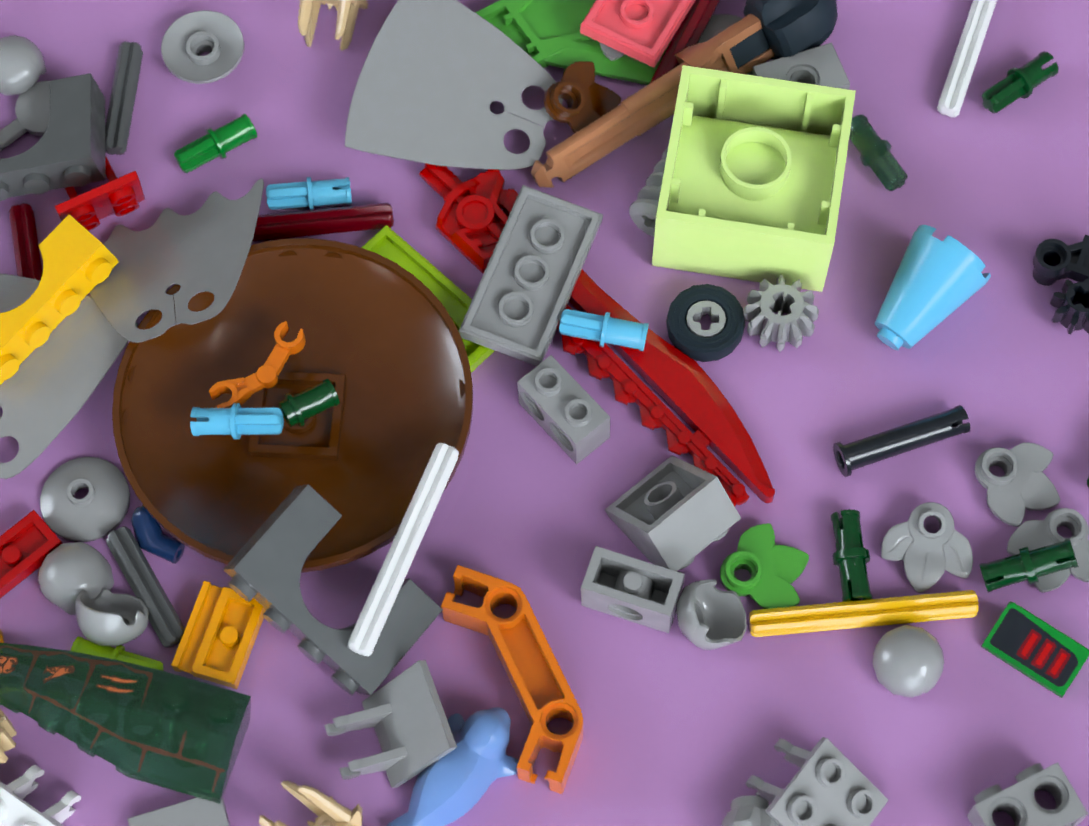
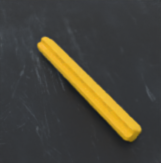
[749,590,979,637]

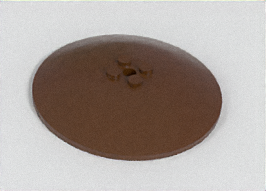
[112,238,473,573]

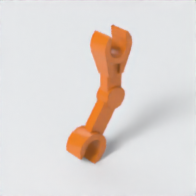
[209,321,306,408]

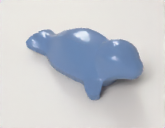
[386,707,519,826]

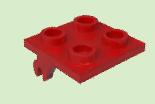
[54,157,145,231]

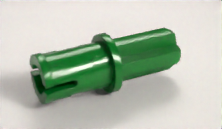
[174,113,258,173]

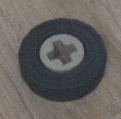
[666,284,745,362]

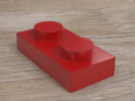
[0,510,63,598]

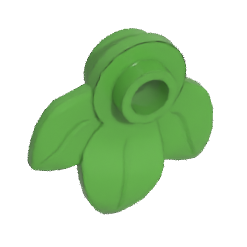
[720,523,809,609]

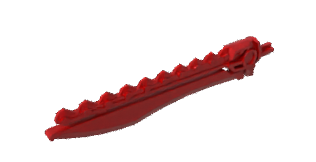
[419,163,775,506]

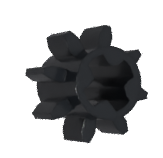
[1050,278,1089,335]

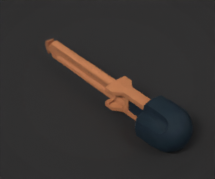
[531,0,838,188]

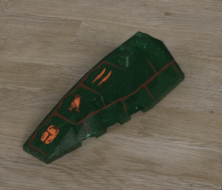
[0,643,251,804]

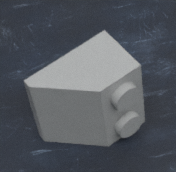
[605,455,741,571]

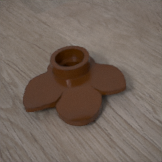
[544,61,621,134]

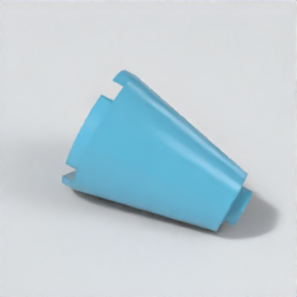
[875,225,991,350]

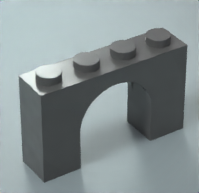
[0,73,106,201]
[223,484,443,695]

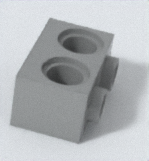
[517,355,610,464]
[967,762,1088,826]

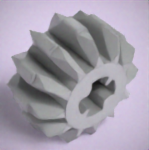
[743,274,819,352]

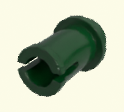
[278,378,340,427]

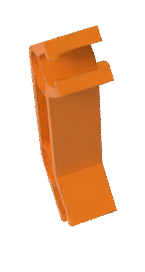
[441,565,584,794]

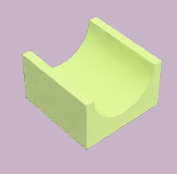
[652,65,856,292]

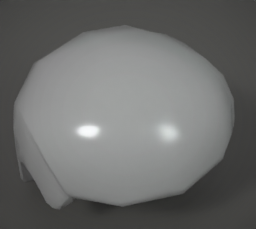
[0,35,46,96]
[38,542,114,615]
[676,579,747,650]
[75,588,149,647]
[872,625,944,698]

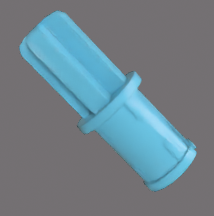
[266,177,352,210]
[559,309,649,351]
[190,403,284,439]

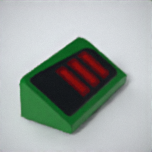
[981,601,1089,698]

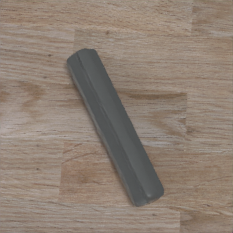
[105,41,143,155]
[106,527,185,648]

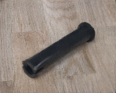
[833,405,970,477]

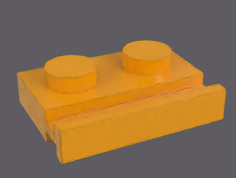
[171,581,266,689]

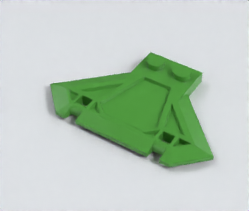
[475,0,671,85]

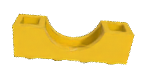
[0,214,119,385]

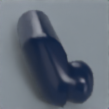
[131,505,185,564]

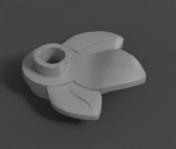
[975,443,1060,527]
[881,502,973,593]
[1007,508,1089,592]

